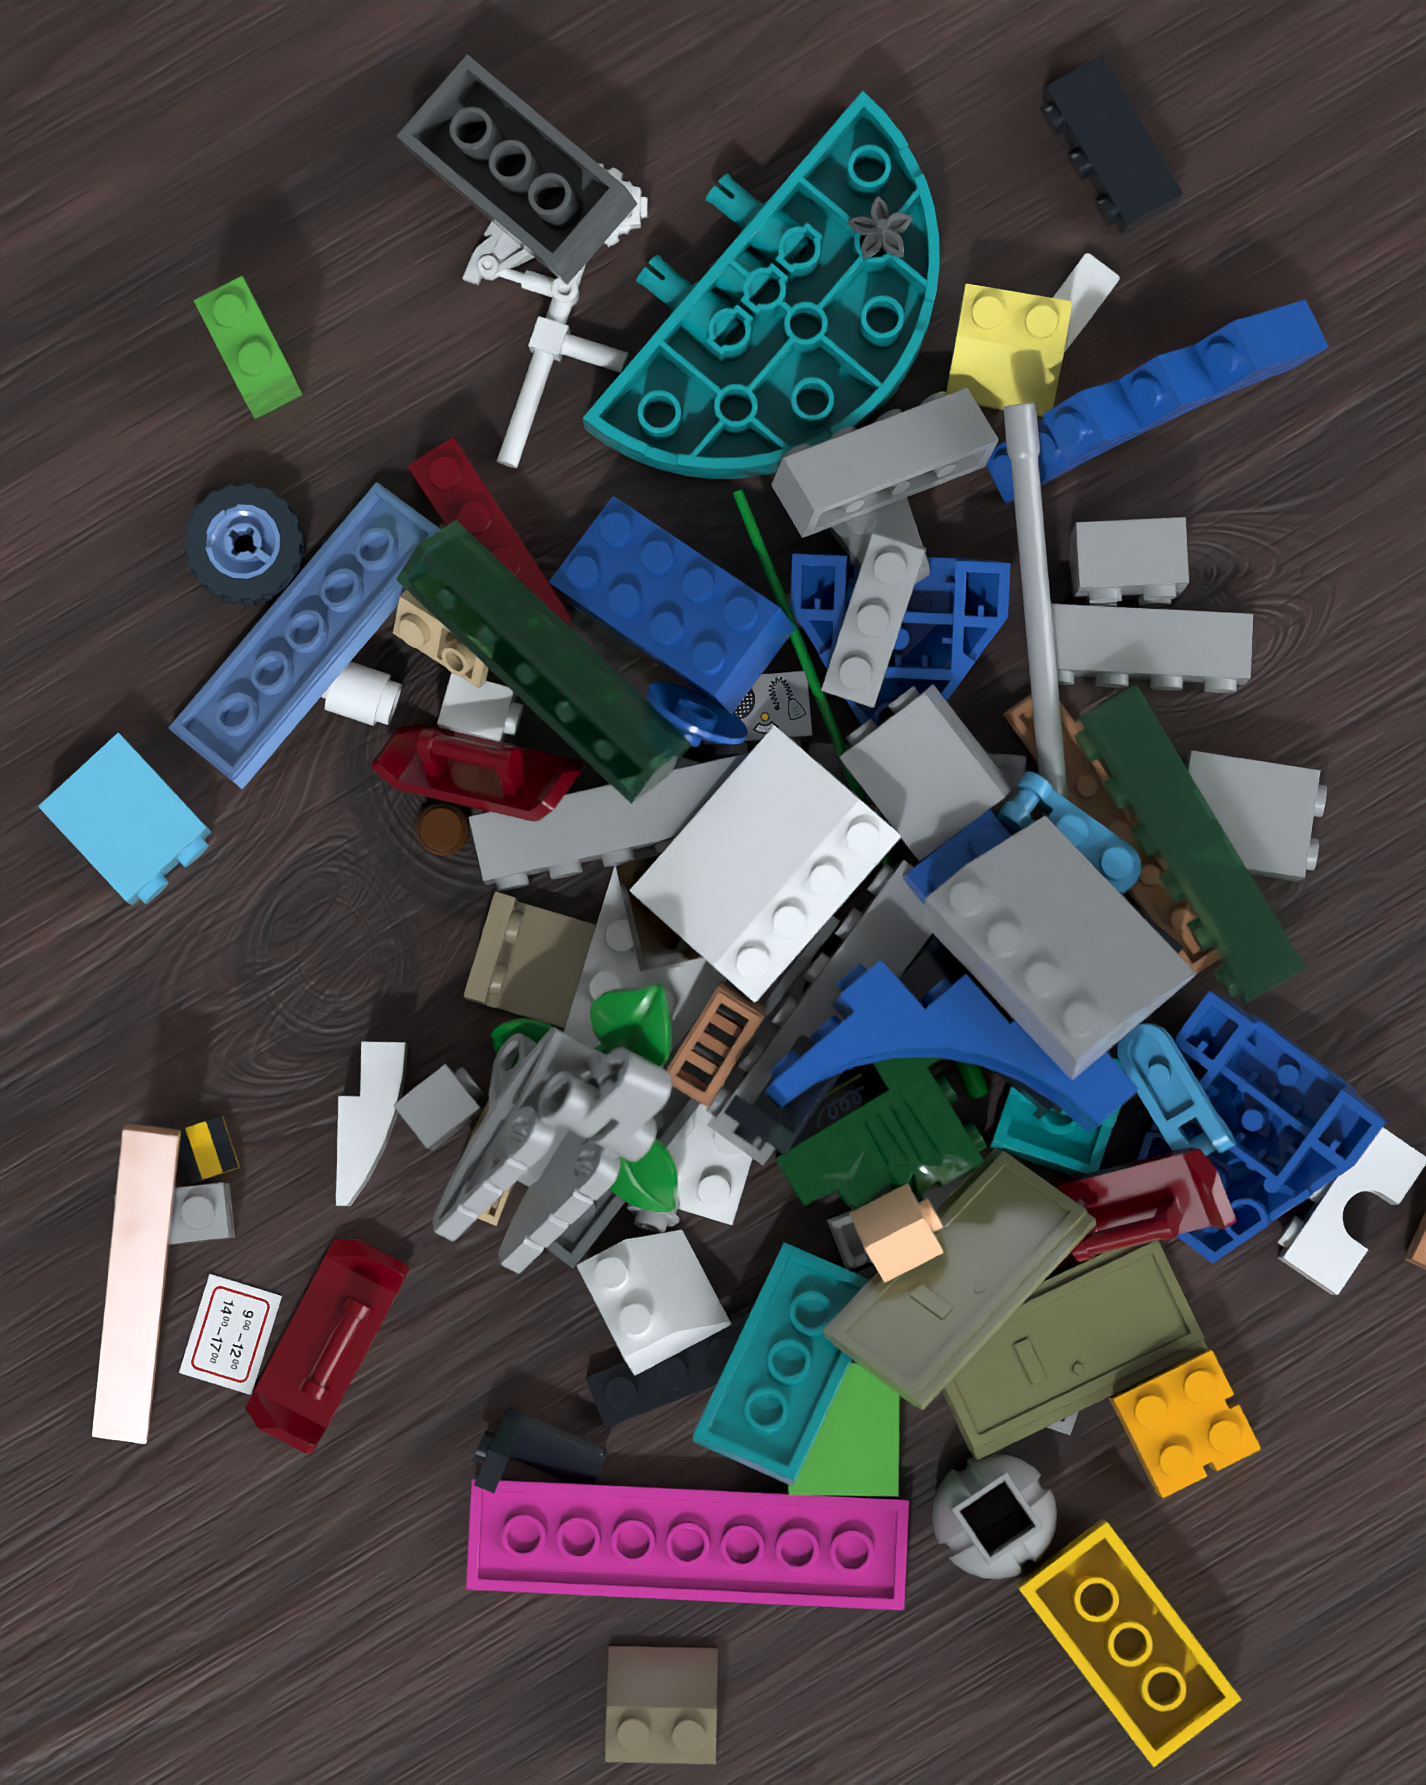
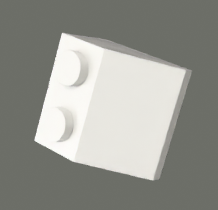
[577,1230,732,1375]

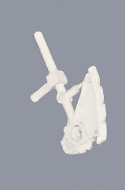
[463,164,648,468]

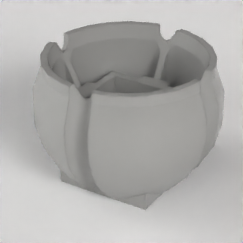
[932,1453,1057,1579]

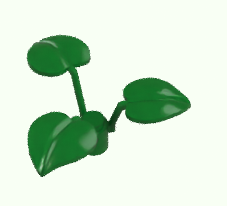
[491,984,678,1212]

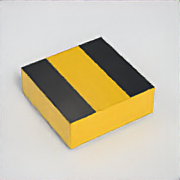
[178,1116,240,1185]

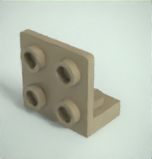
[463,892,596,1029]

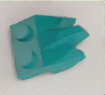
[990,1058,1123,1177]

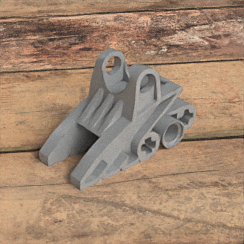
[432,1027,672,1274]

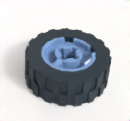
[183,483,306,606]

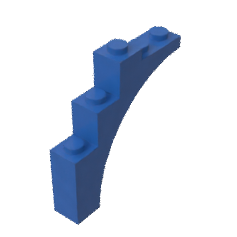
[986,299,1329,504]
[765,959,1139,1133]

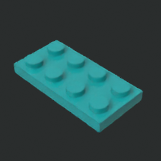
[693,1242,870,1486]

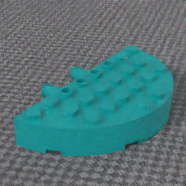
[583,91,940,479]

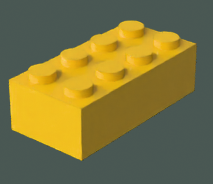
[1015,1518,1242,1767]

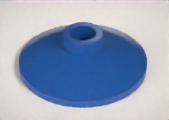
[646,682,748,747]

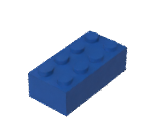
[549,496,795,715]

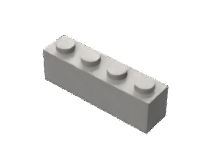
[771,388,999,538]
[1051,604,1253,693]

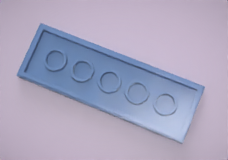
[168,482,452,789]

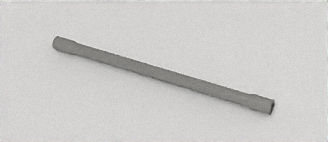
[1003,403,1068,817]

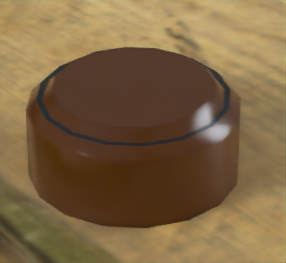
[415,802,471,856]

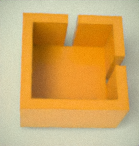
[1109,1349,1261,1498]

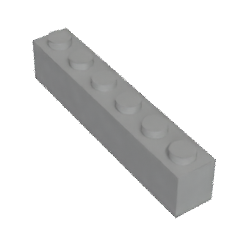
[469,753,749,891]
[706,860,932,1165]

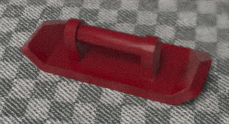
[371,723,584,822]
[1049,1147,1236,1273]
[245,1239,409,1454]

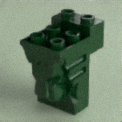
[775,1057,987,1211]

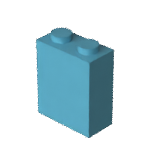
[38,733,212,905]

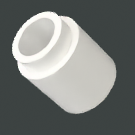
[321,662,402,726]

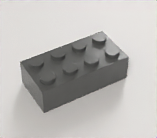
[397,54,638,285]

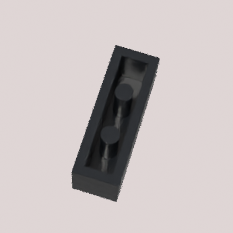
[1040,55,1183,236]

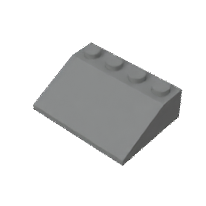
[922,816,1196,1080]

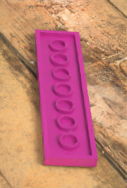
[466,1478,909,1610]

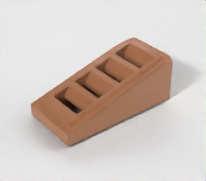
[666,981,768,1107]

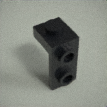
[723,1035,842,1155]
[473,1406,607,1494]

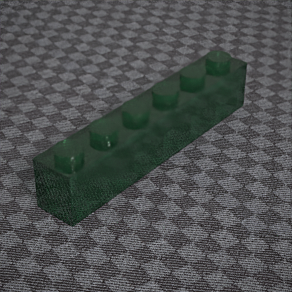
[396,520,692,804]
[1074,684,1306,1003]

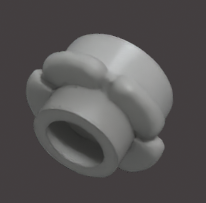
[627,1199,680,1234]

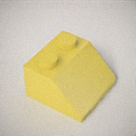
[946,284,1072,417]

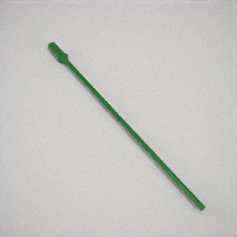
[733,489,990,1100]

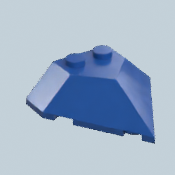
[790,553,1011,726]

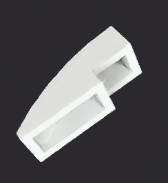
[336,1042,408,1206]

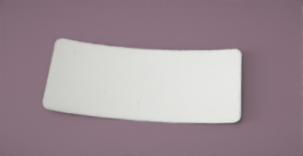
[1053,253,1119,352]

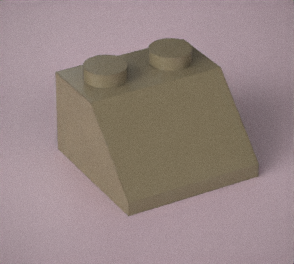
[605,1645,718,1764]

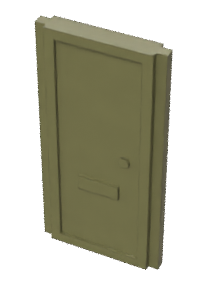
[822,1148,1096,1410]
[941,1240,1208,1460]

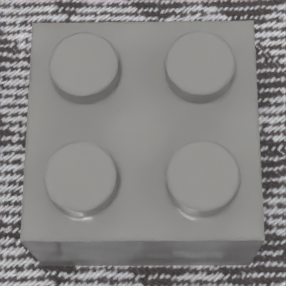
[1068,517,1189,608]

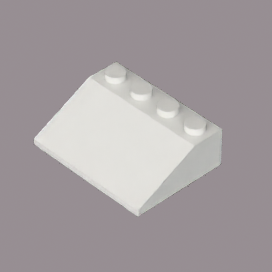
[629,725,901,1002]

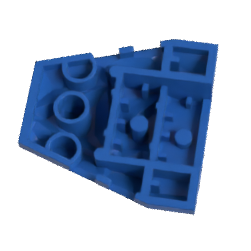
[1137,990,1388,1264]

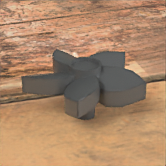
[847,196,913,260]

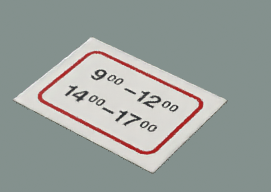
[179,1274,282,1395]

